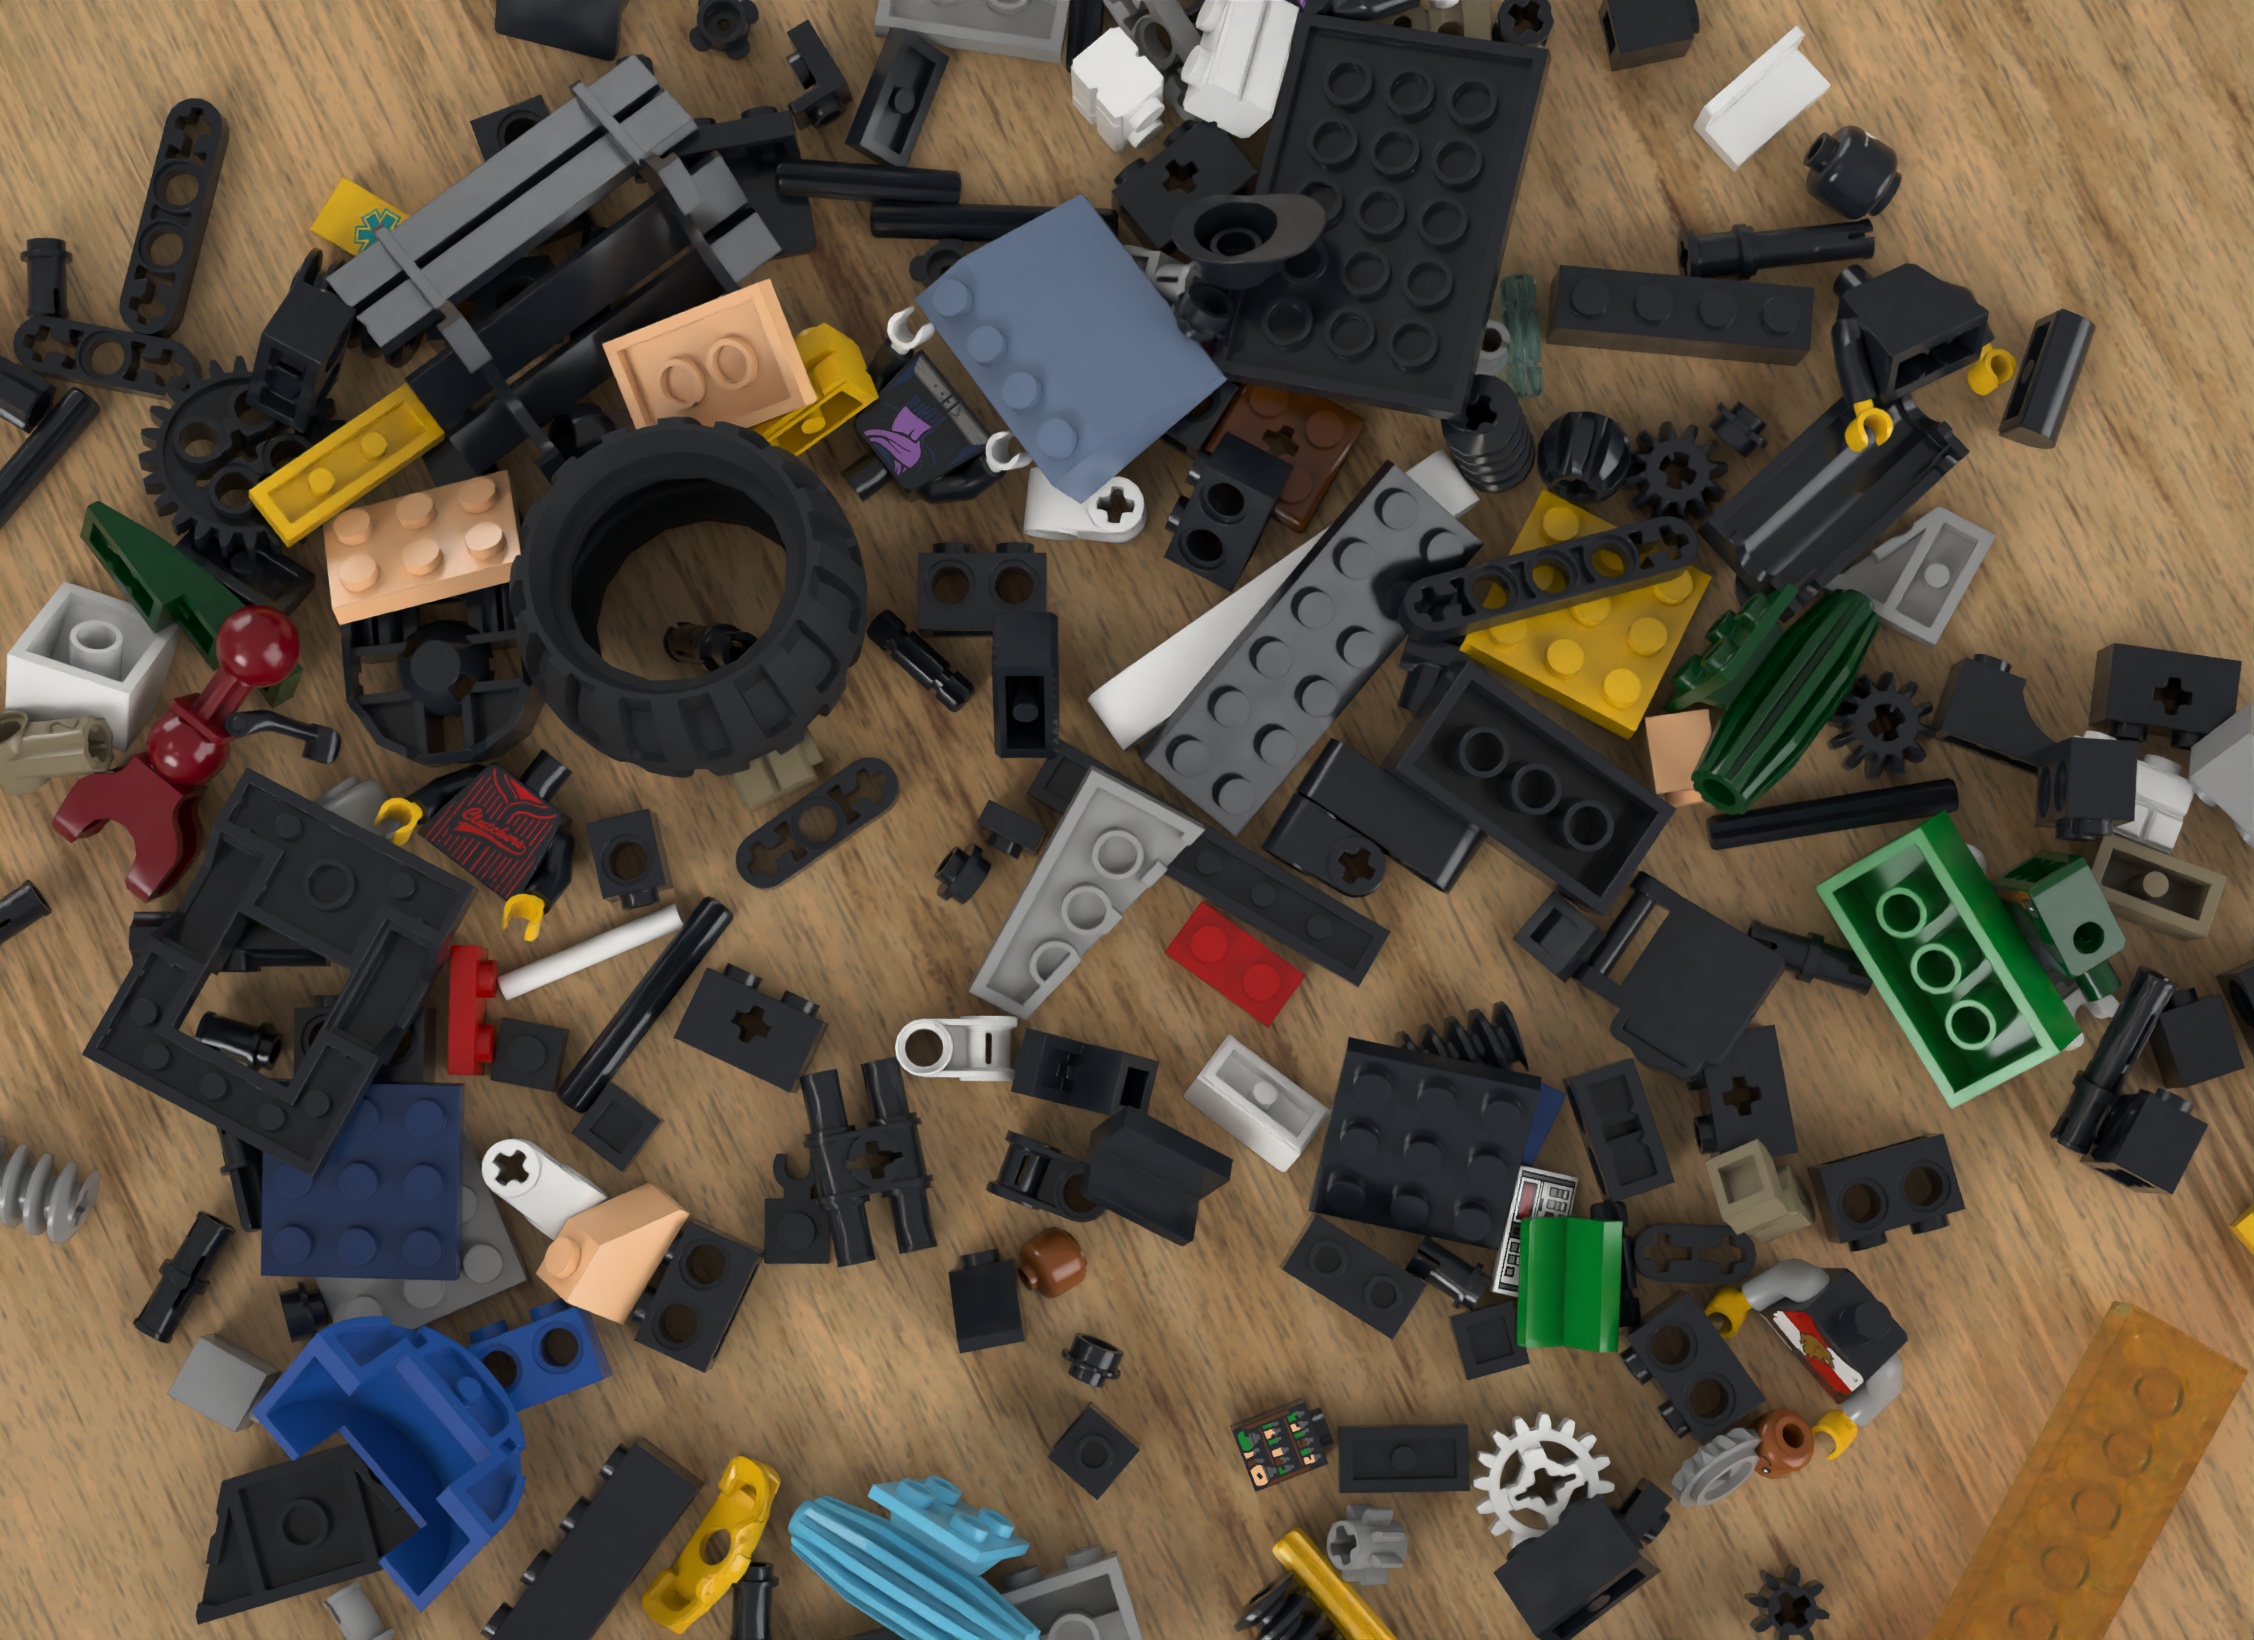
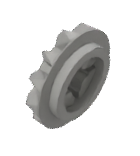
[1671,1428,1762,1507]

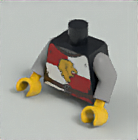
[1704,1258,1909,1460]

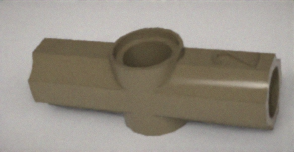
[0,710,114,796]

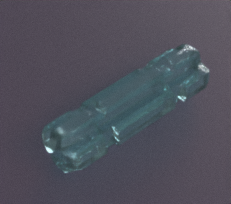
[1500,274,1544,399]

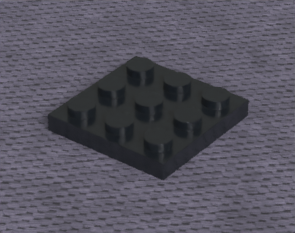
[1309,1037,1541,1251]

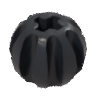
[1537,411,1631,504]

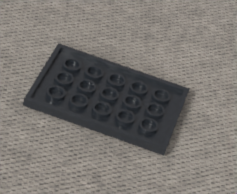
[1212,12,1551,422]

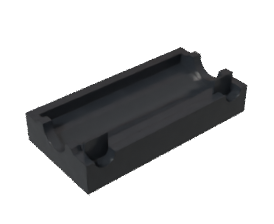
[1696,393,1970,624]

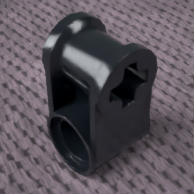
[1261,793,1386,898]
[986,1130,1108,1223]

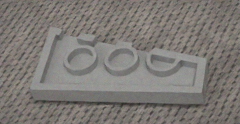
[968,765,1205,1021]

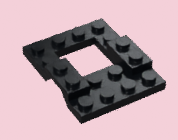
[82,768,479,1179]

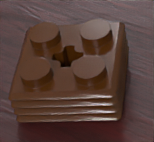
[1205,383,1364,534]

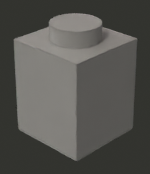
[167,1333,282,1432]

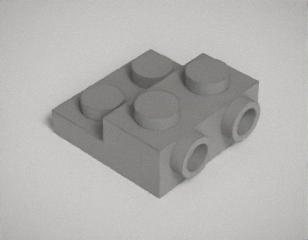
[997,1544,1144,1640]

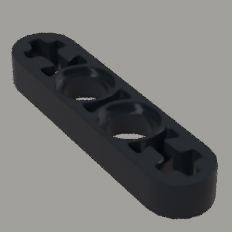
[119,98,229,339]

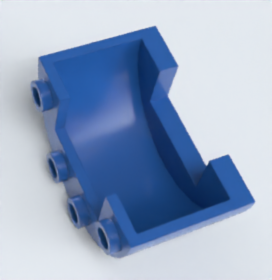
[252,1316,526,1613]

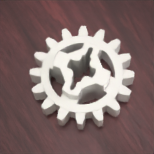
[1471,1412,1615,1548]

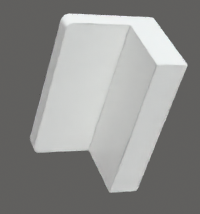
[1693,26,1831,172]

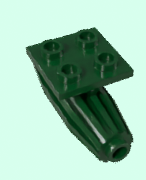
[1662,582,1880,815]

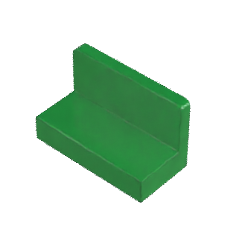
[1517,1215,1623,1353]

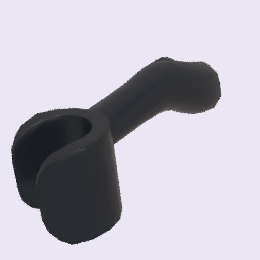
[224,710,342,764]

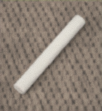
[497,903,684,1001]

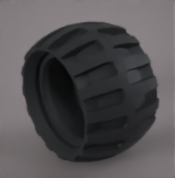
[509,417,867,778]

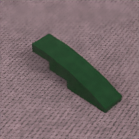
[80,501,303,709]

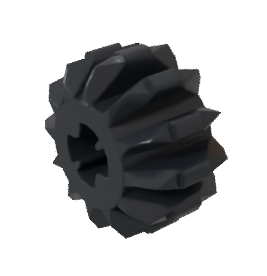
[1620,421,1728,523]
[1826,671,1936,780]

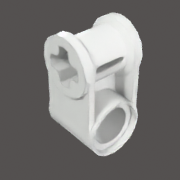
[1023,467,1147,544]
[895,1016,1018,1081]
[482,1138,609,1240]

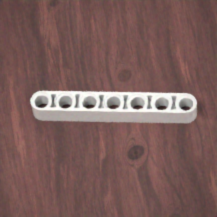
[1087,449,1480,751]

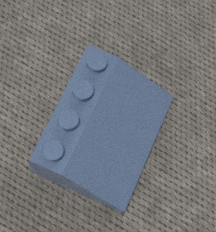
[914,194,1227,504]

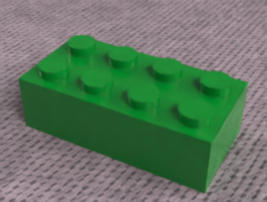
[1815,810,2082,1109]

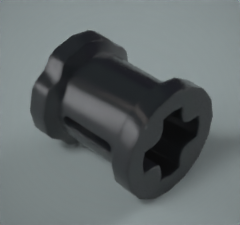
[1492,0,1554,48]

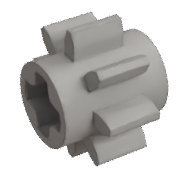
[1327,1504,1408,1586]

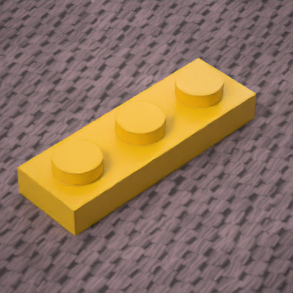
[249,383,445,548]

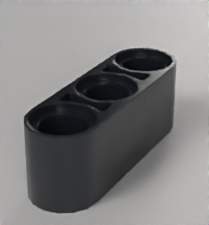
[1295,738,1484,894]

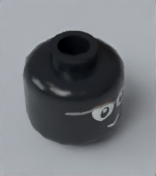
[1803,125,1902,220]

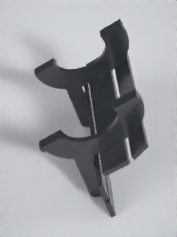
[326,53,782,486]

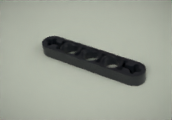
[1398,516,1699,643]

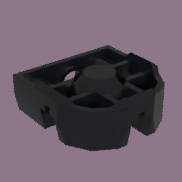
[341,582,545,768]

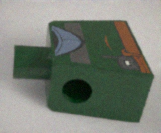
[1989,850,2126,1002]

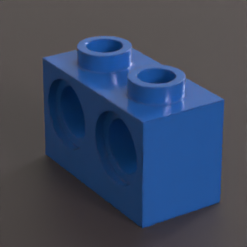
[466,1298,613,1412]

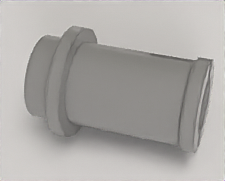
[1475,320,1510,376]
[322,1580,397,1640]

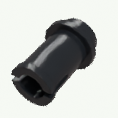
[20,238,73,319]
[195,1011,283,1072]
[1405,1235,1492,1311]
[730,1561,779,1640]

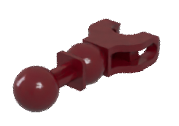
[52,605,301,904]

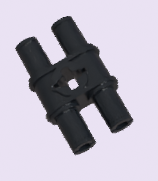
[799,1057,938,1268]

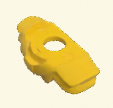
[641,1456,781,1635]

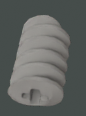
[0,1136,100,1244]

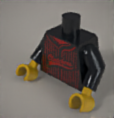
[1830,263,2016,453]
[374,749,575,941]

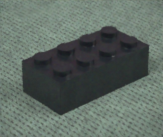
[1380,661,1676,916]

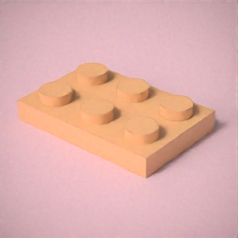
[602,278,818,429]
[323,469,523,625]

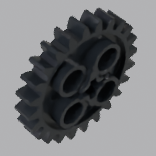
[138,356,346,559]

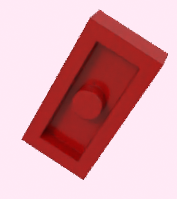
[1164,901,1306,1028]
[447,945,498,1076]

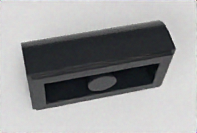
[1998,308,2096,449]

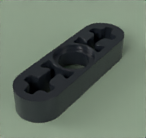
[13,315,202,401]
[736,757,900,890]

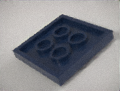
[261,1078,465,1281]

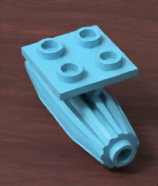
[788,1475,1040,1640]

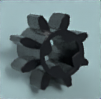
[1744,1564,1830,1640]

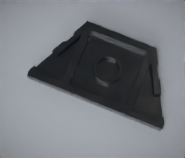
[195,1443,421,1625]

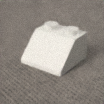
[5,581,182,752]

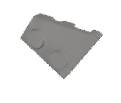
[1823,506,1996,650]

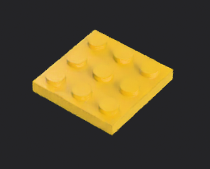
[1459,489,1712,740]

